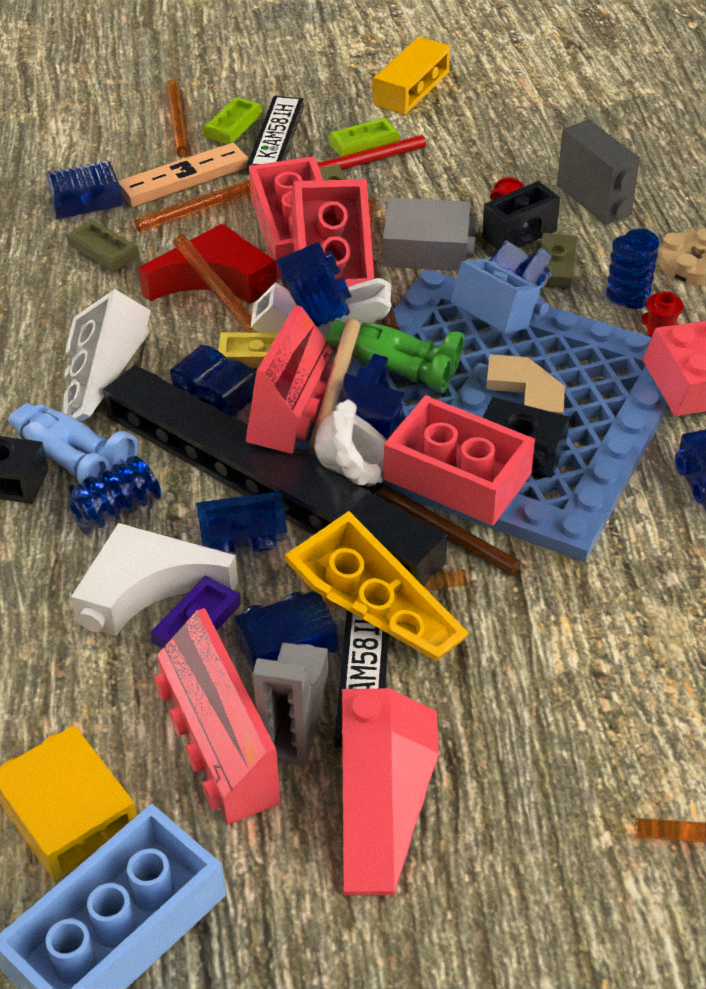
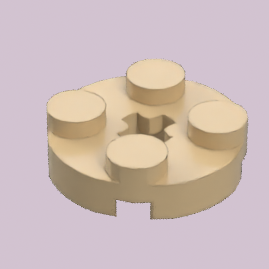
[659,228,706,285]

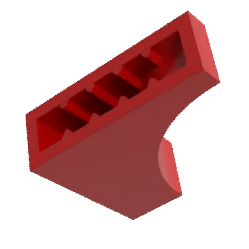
[138,223,277,304]

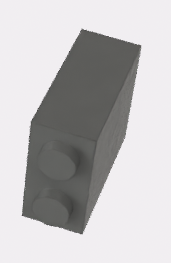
[557,119,640,225]

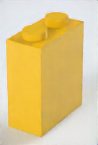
[0,724,137,882]

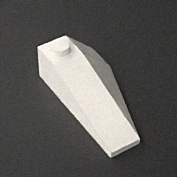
[63,289,151,422]

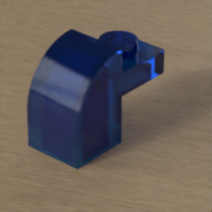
[489,240,553,294]
[341,353,405,440]

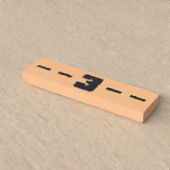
[117,143,248,207]

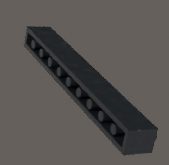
[103,365,448,587]

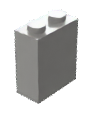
[383,197,477,271]

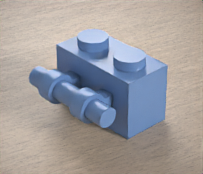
[451,258,549,335]

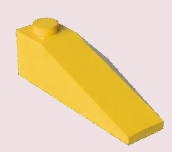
[284,511,469,661]

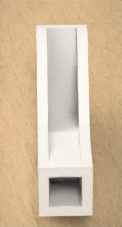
[251,278,392,339]

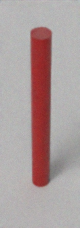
[317,135,426,170]

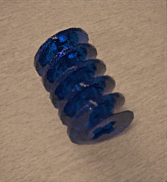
[606,229,660,309]
[68,455,161,535]

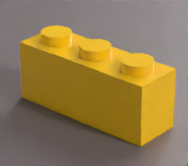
[371,36,450,115]

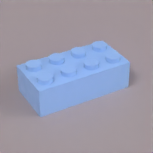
[0,803,226,989]

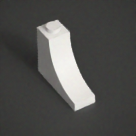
[71,523,238,636]

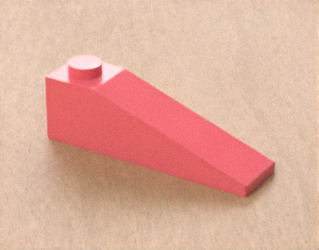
[342,688,439,896]

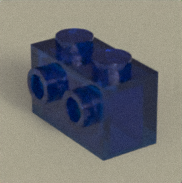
[194,491,287,555]

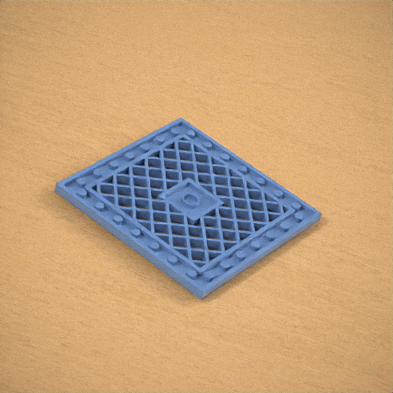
[294,269,669,562]

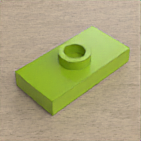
[203,97,263,144]
[328,118,400,157]

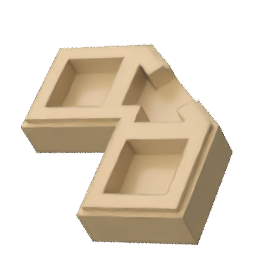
[486,354,565,415]

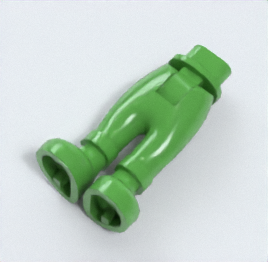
[326,320,465,393]

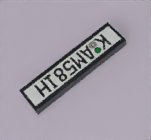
[247,96,304,175]
[334,610,389,748]

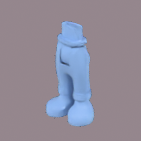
[8,403,138,493]

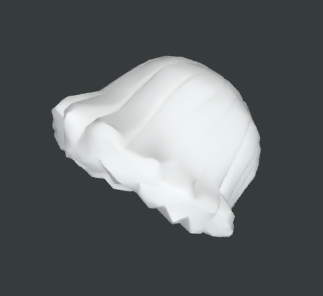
[314,400,387,487]

